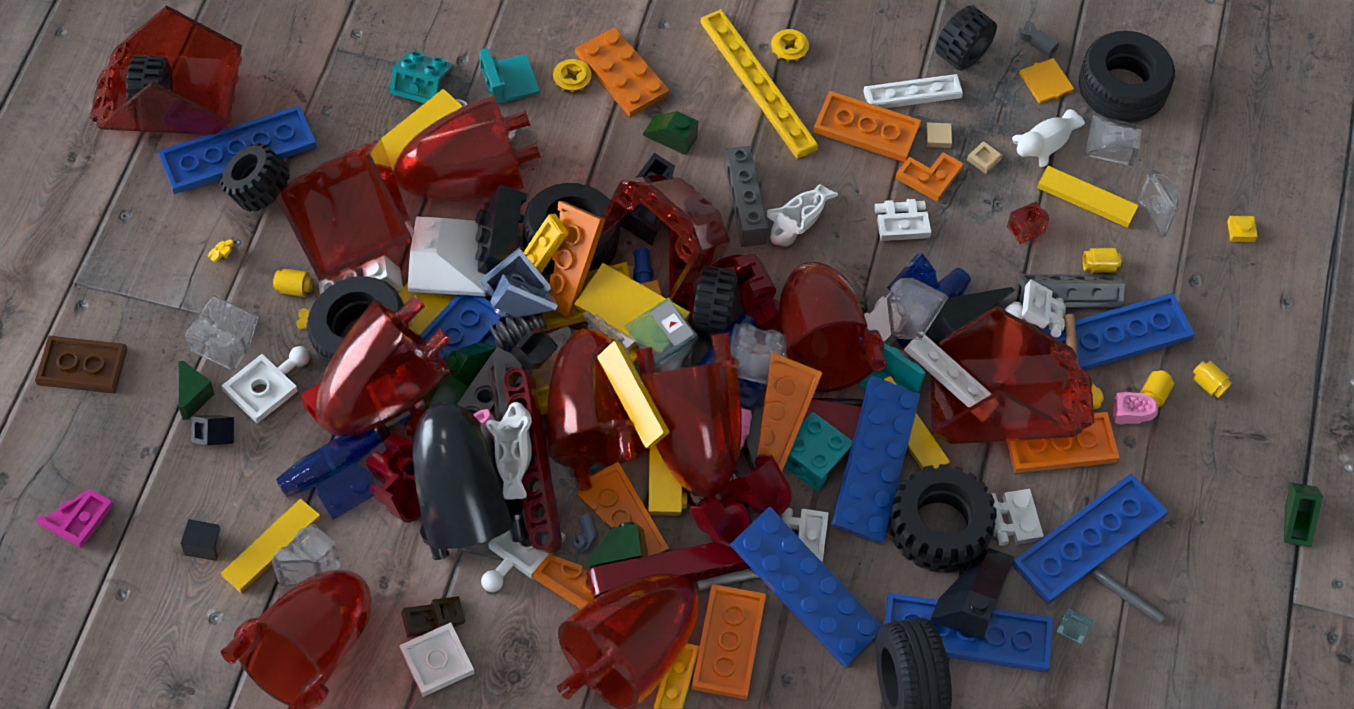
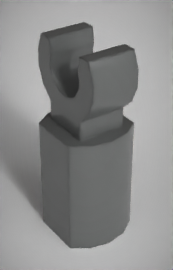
[1017,21,1059,57]

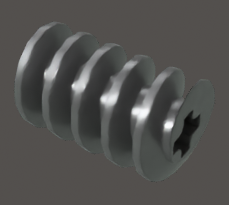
[489,313,547,351]

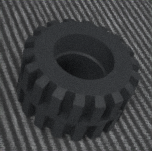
[935,5,997,71]
[126,55,173,119]
[220,143,290,212]
[692,265,738,335]

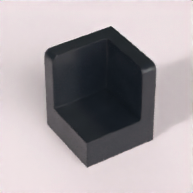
[511,328,558,371]
[191,415,234,446]
[180,519,221,561]

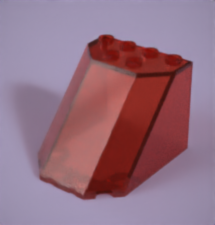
[90,5,242,135]
[276,139,414,281]
[600,175,730,302]
[931,306,1095,444]

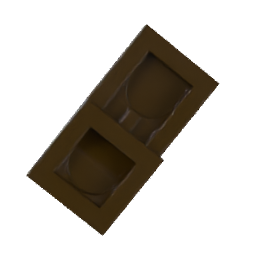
[401,596,465,638]

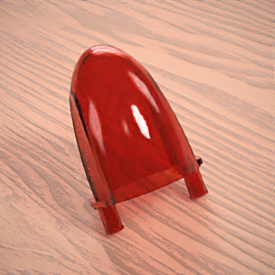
[393,95,541,201]
[780,261,886,392]
[316,295,452,436]
[547,328,650,491]
[635,333,742,498]
[220,570,372,709]
[557,573,699,709]

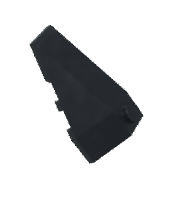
[922,287,1015,345]
[930,548,1014,640]

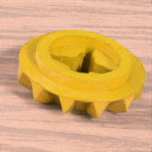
[771,29,809,63]
[553,59,591,93]

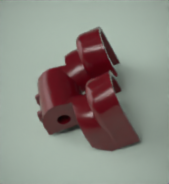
[711,254,787,349]
[365,432,421,523]
[690,454,791,547]

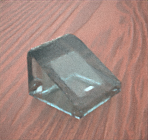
[1057,608,1093,644]

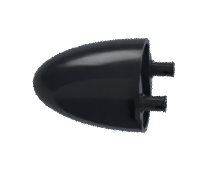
[413,402,529,560]

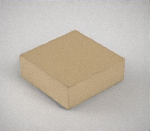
[926,122,952,148]
[967,141,1002,174]

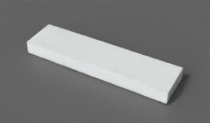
[863,74,963,108]
[904,331,999,420]

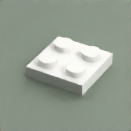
[399,623,475,697]

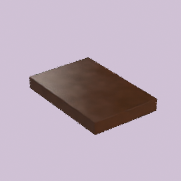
[35,335,127,394]

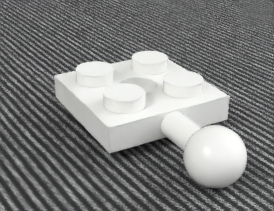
[222,346,310,424]
[481,515,566,592]

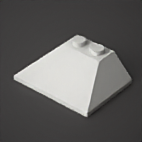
[408,216,486,296]

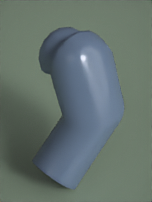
[572,514,598,552]

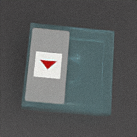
[625,297,698,368]

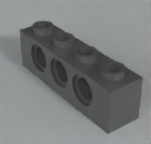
[724,146,768,247]
[457,347,525,420]

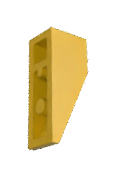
[648,441,687,516]

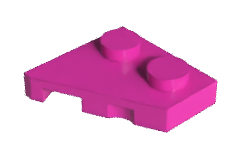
[36,489,114,549]

